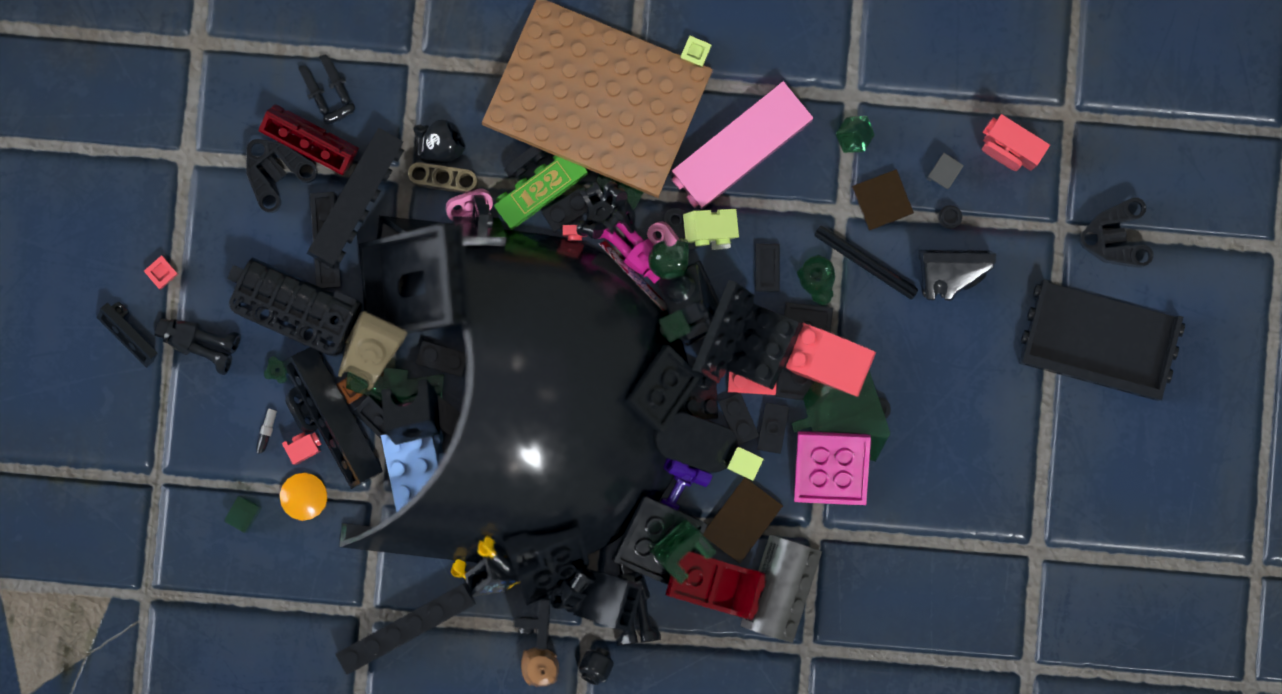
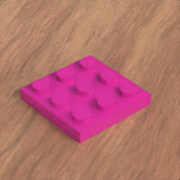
[794,431,871,505]

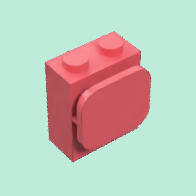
[982,114,1050,171]

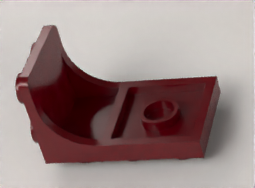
[665,549,765,620]

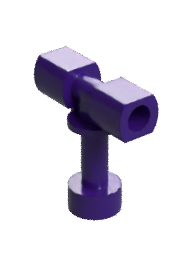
[660,458,712,510]

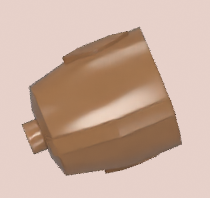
[521,647,559,687]

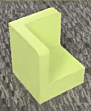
[727,447,764,481]

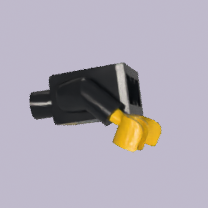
[451,537,518,597]

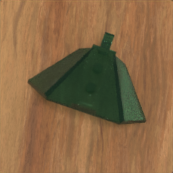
[791,370,890,462]

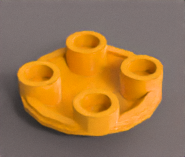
[280,473,327,521]

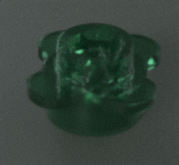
[264,357,287,384]

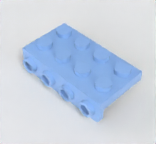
[381,429,446,512]

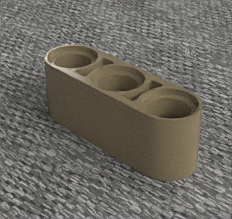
[408,163,478,193]

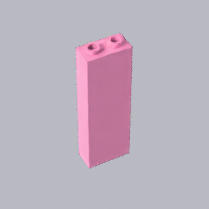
[671,81,813,210]

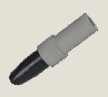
[257,408,277,454]

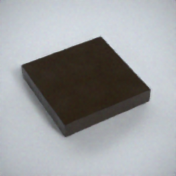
[852,169,914,231]

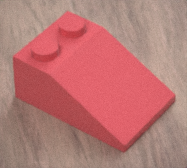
[786,323,876,397]

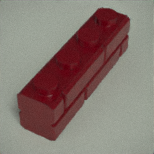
[258,104,359,175]

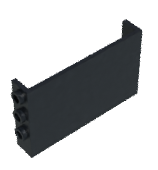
[1019,279,1185,401]

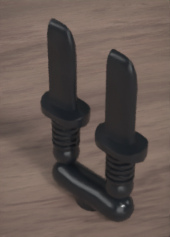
[298,55,355,124]

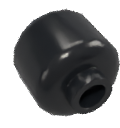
[578,647,614,685]

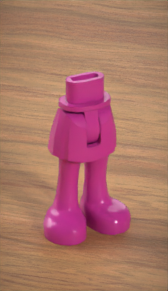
[599,212,668,284]

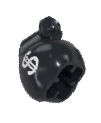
[413,119,466,162]

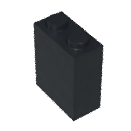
[573,569,643,632]

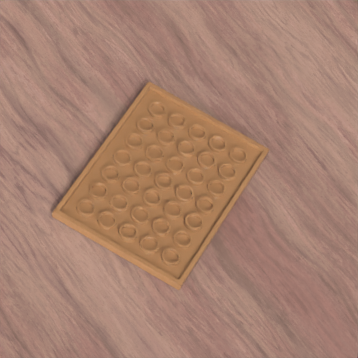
[482,0,713,198]

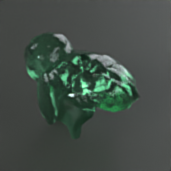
[797,254,835,305]

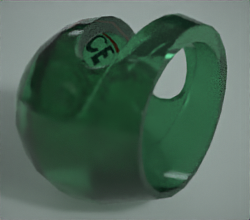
[648,238,689,279]

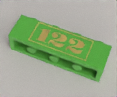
[493,156,588,230]

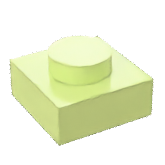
[680,36,711,67]

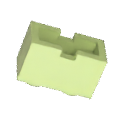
[683,209,739,246]

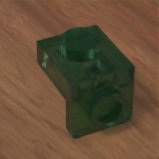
[659,311,691,342]

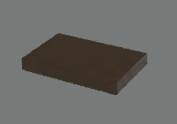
[703,477,783,563]

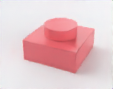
[563,225,587,241]
[144,255,178,290]

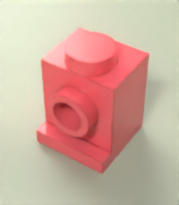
[282,432,322,465]

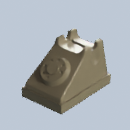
[338,312,407,390]

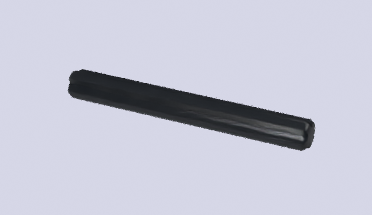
[814,226,918,299]

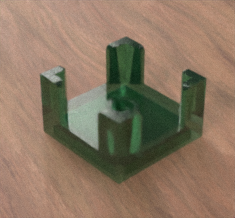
[650,519,716,584]

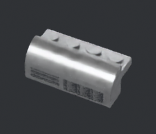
[740,535,822,643]

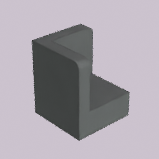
[927,153,964,189]

